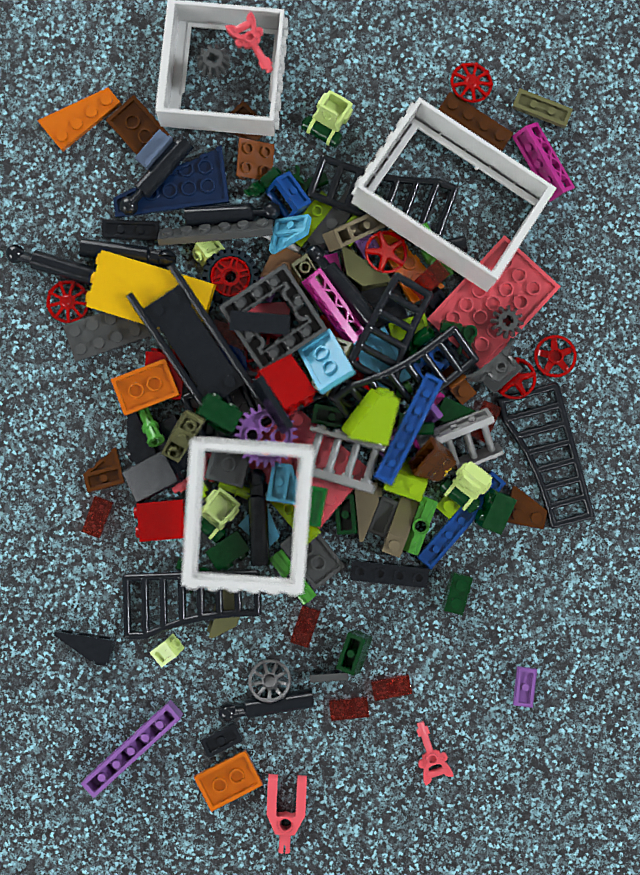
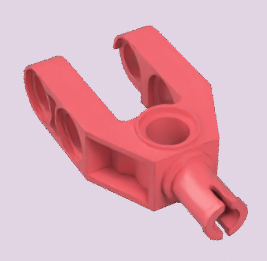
[266,774,307,854]

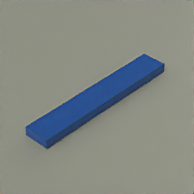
[374,373,444,486]
[416,471,506,570]

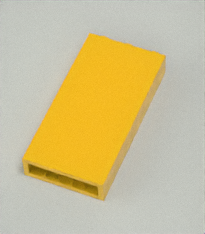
[85,250,216,329]

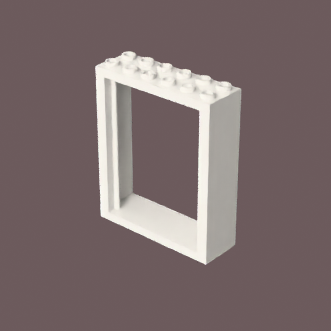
[182,436,314,596]

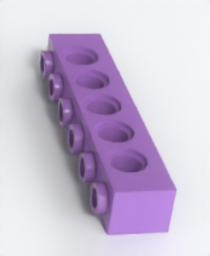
[81,699,183,798]

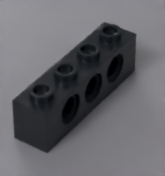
[349,559,429,588]

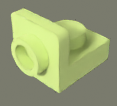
[192,240,225,267]
[150,634,184,668]

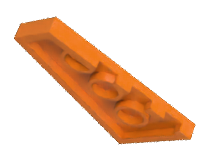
[37,88,121,151]
[375,229,445,304]

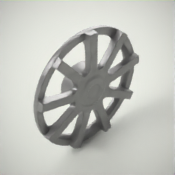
[248,659,291,703]

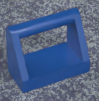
[265,171,311,218]

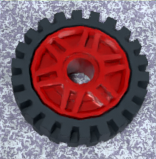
[202,248,260,305]

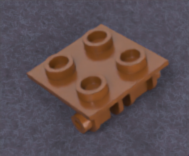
[236,137,275,181]

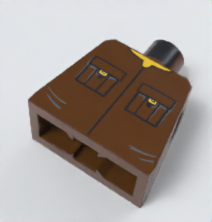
[408,436,457,481]

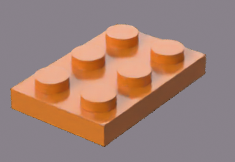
[111,359,180,416]
[194,749,263,812]

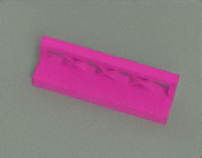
[512,122,575,202]
[301,268,364,344]

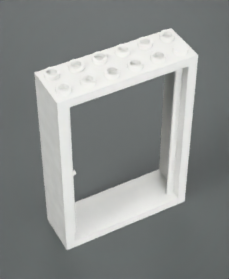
[351,97,556,292]

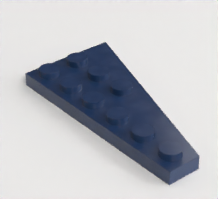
[113,145,230,218]

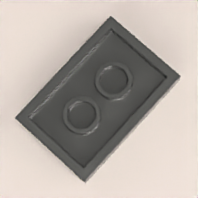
[280,534,345,590]

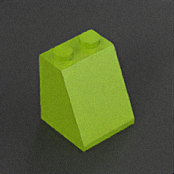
[341,387,400,446]
[381,457,428,502]

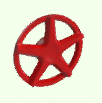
[365,231,407,274]
[534,335,577,378]
[498,357,536,399]

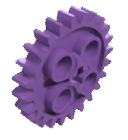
[234,405,298,468]

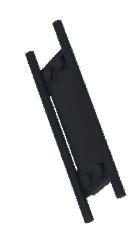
[126,263,259,405]

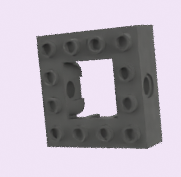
[219,263,328,370]

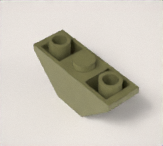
[340,246,391,292]
[290,254,334,313]
[161,411,205,463]
[207,588,244,639]

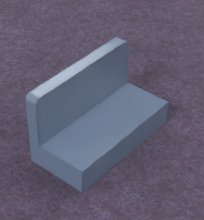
[135,129,174,170]

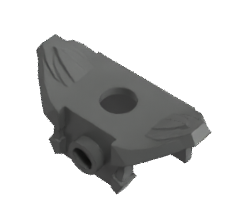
[466,338,523,394]

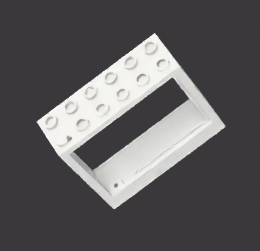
[155,0,288,137]

